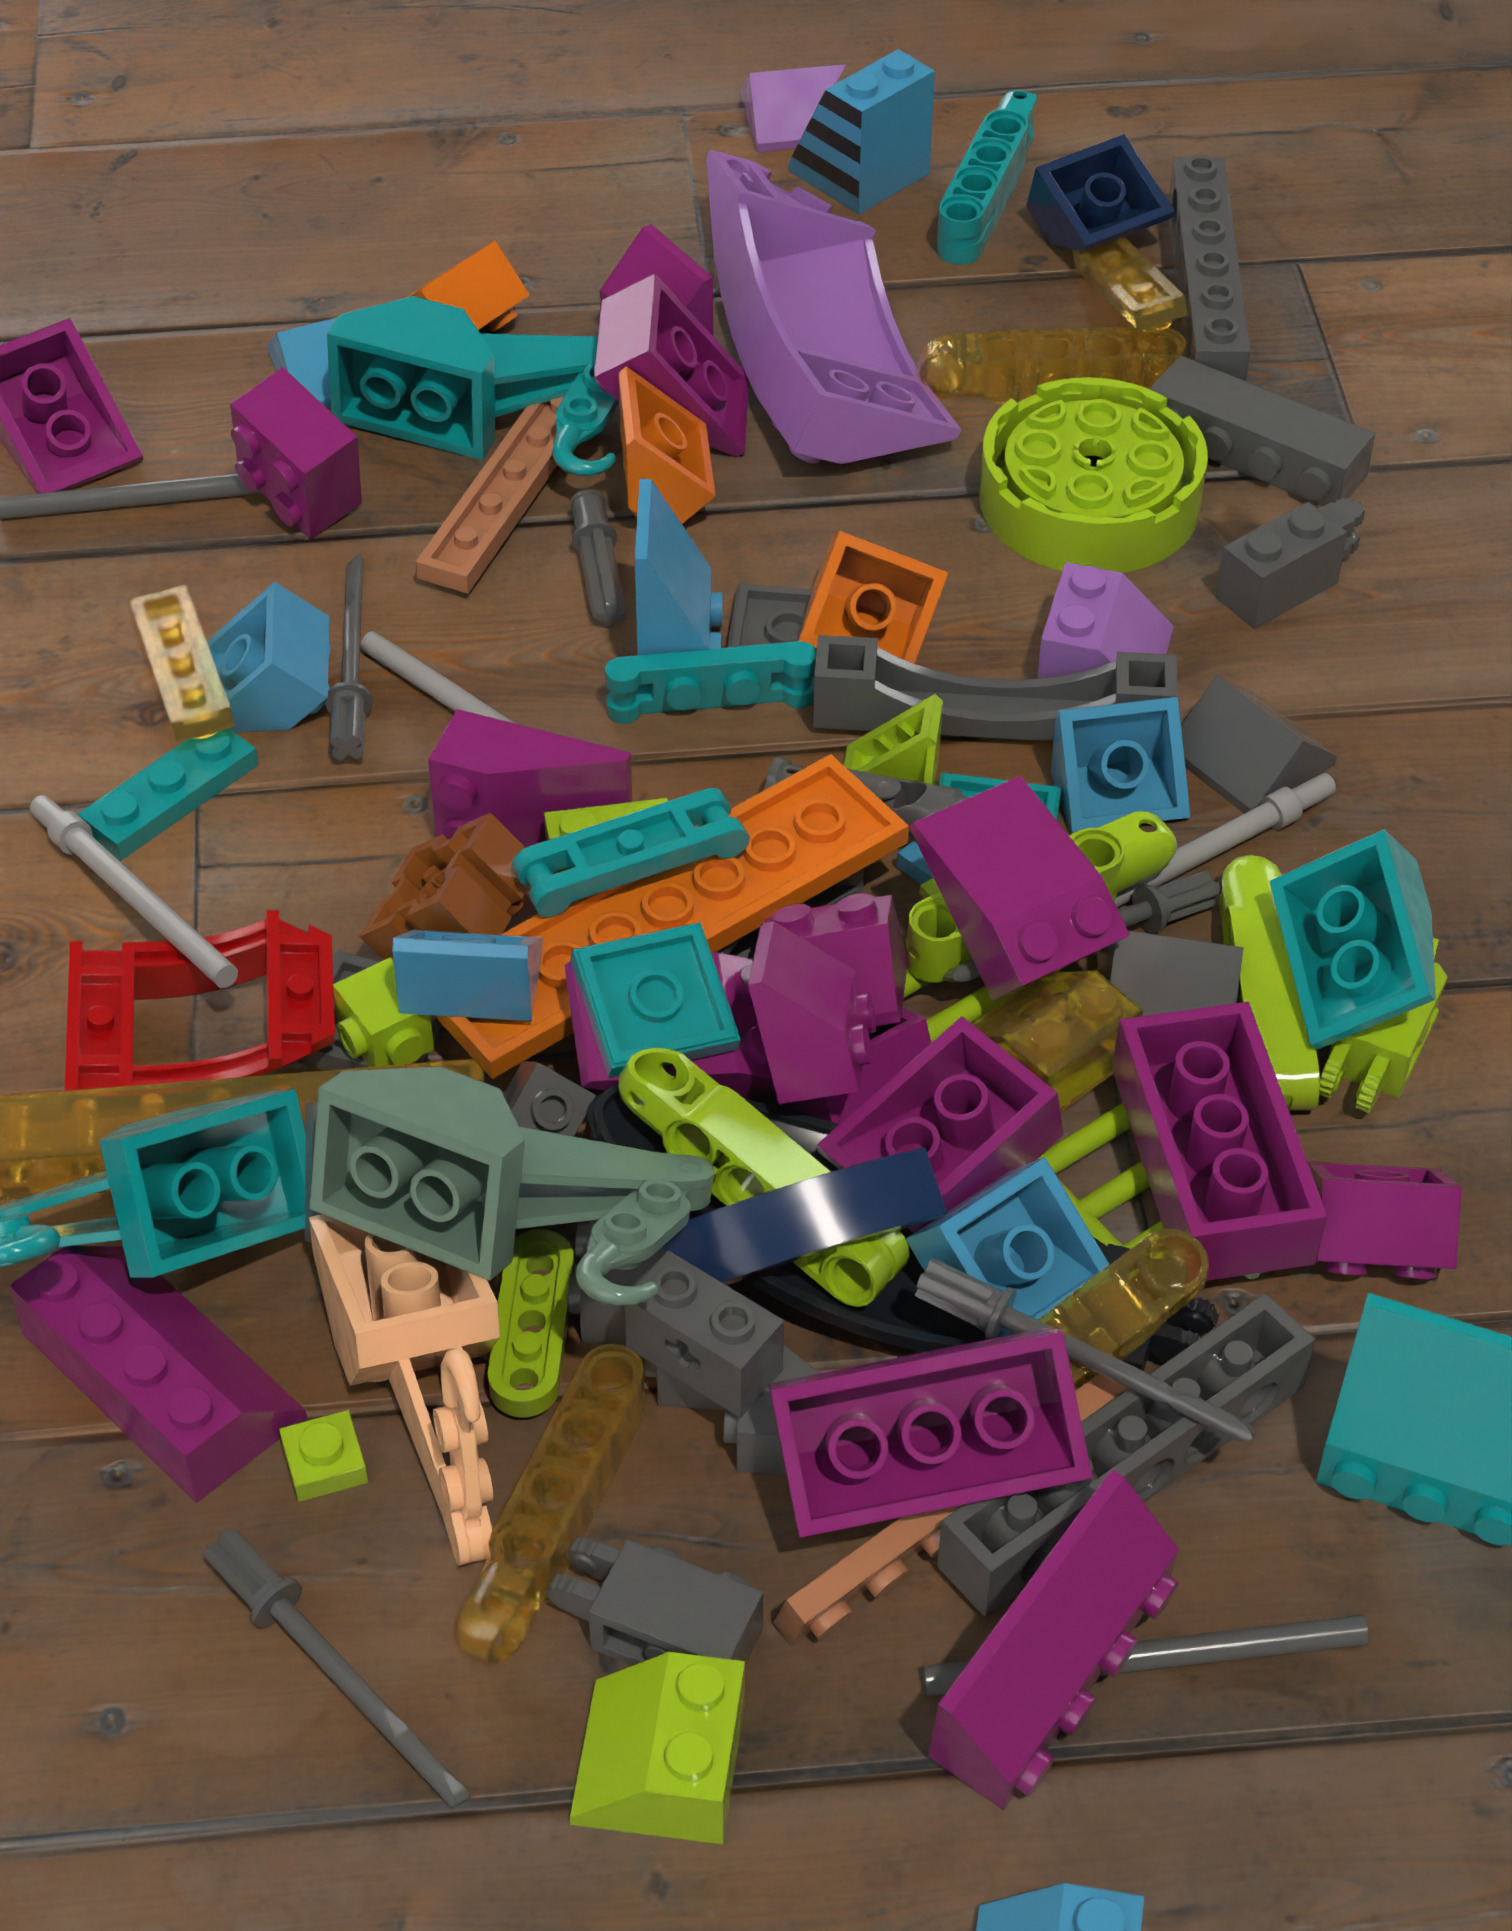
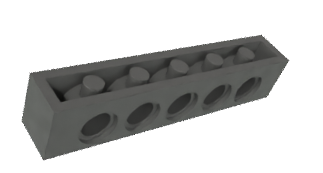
[1168,155,1251,381]
[937,1293,1315,1618]

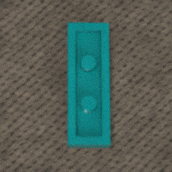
[78,719,259,861]

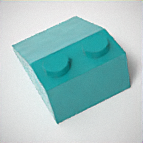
[1269,829,1436,1050]

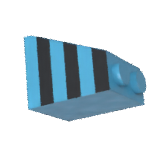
[789,49,935,215]

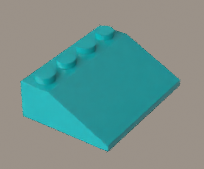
[1316,1293,1512,1546]

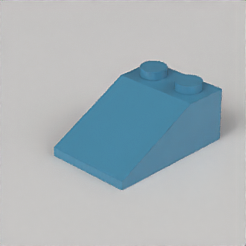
[635,479,723,685]

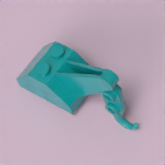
[327,296,619,476]
[0,1089,305,1278]

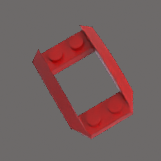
[64,910,335,1100]

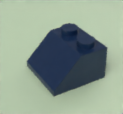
[1026,134,1175,252]

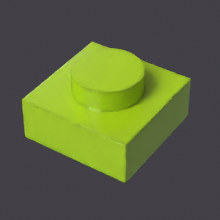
[279,1410,368,1502]

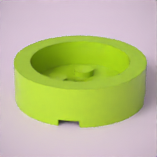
[979,377,1208,573]

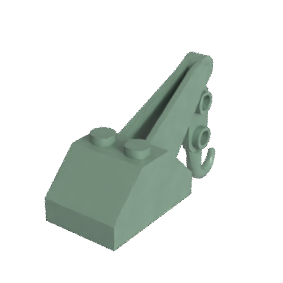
[310,1066,714,1305]

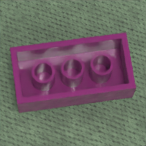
[1112,1001,1328,1284]

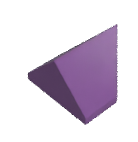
[741,64,847,152]

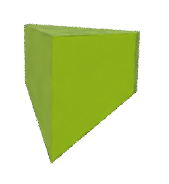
[844,694,943,840]

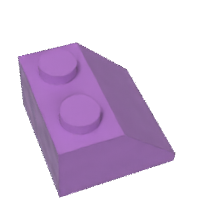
[1037,562,1174,679]

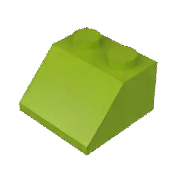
[570,1652,745,1845]

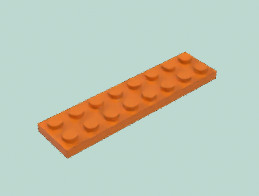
[434,754,909,1079]

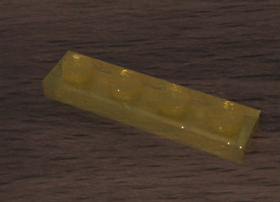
[1072,237,1188,332]
[130,585,235,743]

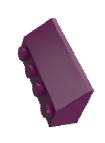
[9,1245,307,1503]
[768,1327,1093,1538]
[928,1469,1179,1810]

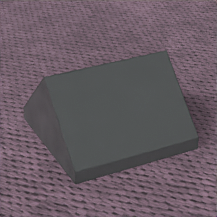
[1181,675,1337,814]
[1097,931,1244,1032]

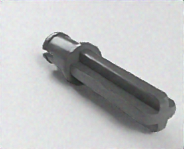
[570,489,626,628]

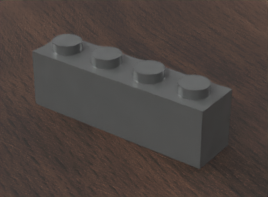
[1150,355,1376,506]

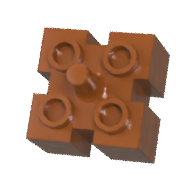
[359,813,530,960]

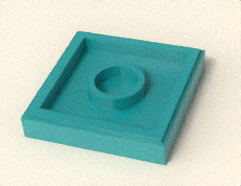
[570,922,741,1079]

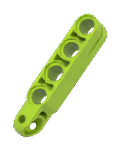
[905,811,1177,983]
[1218,855,1320,1111]
[618,1048,909,1307]

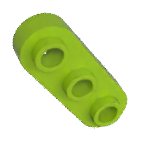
[488,1229,575,1417]

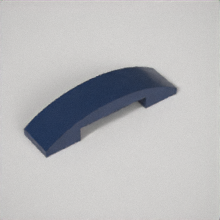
[663,1147,947,1285]

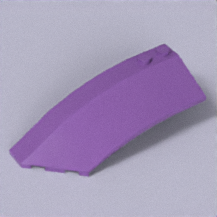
[706,149,962,464]

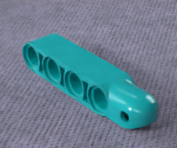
[936,90,1037,265]

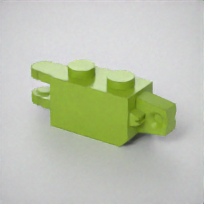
[1319,937,1447,1113]

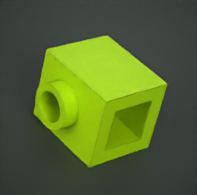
[333,957,434,1070]

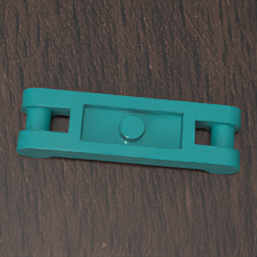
[605,641,817,724]
[512,788,750,917]

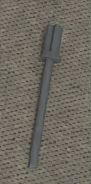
[325,554,373,761]
[943,870,1221,982]
[915,1258,1256,1442]
[204,1527,471,1808]

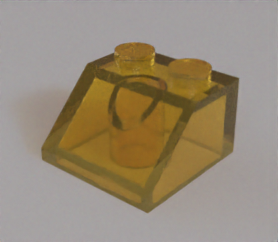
[972,970,1143,1112]

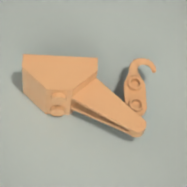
[309,1214,500,1566]

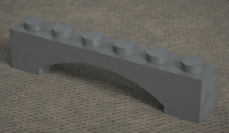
[813,635,1177,741]

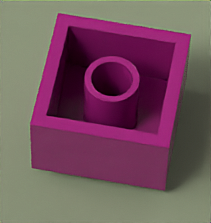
[230,367,362,539]

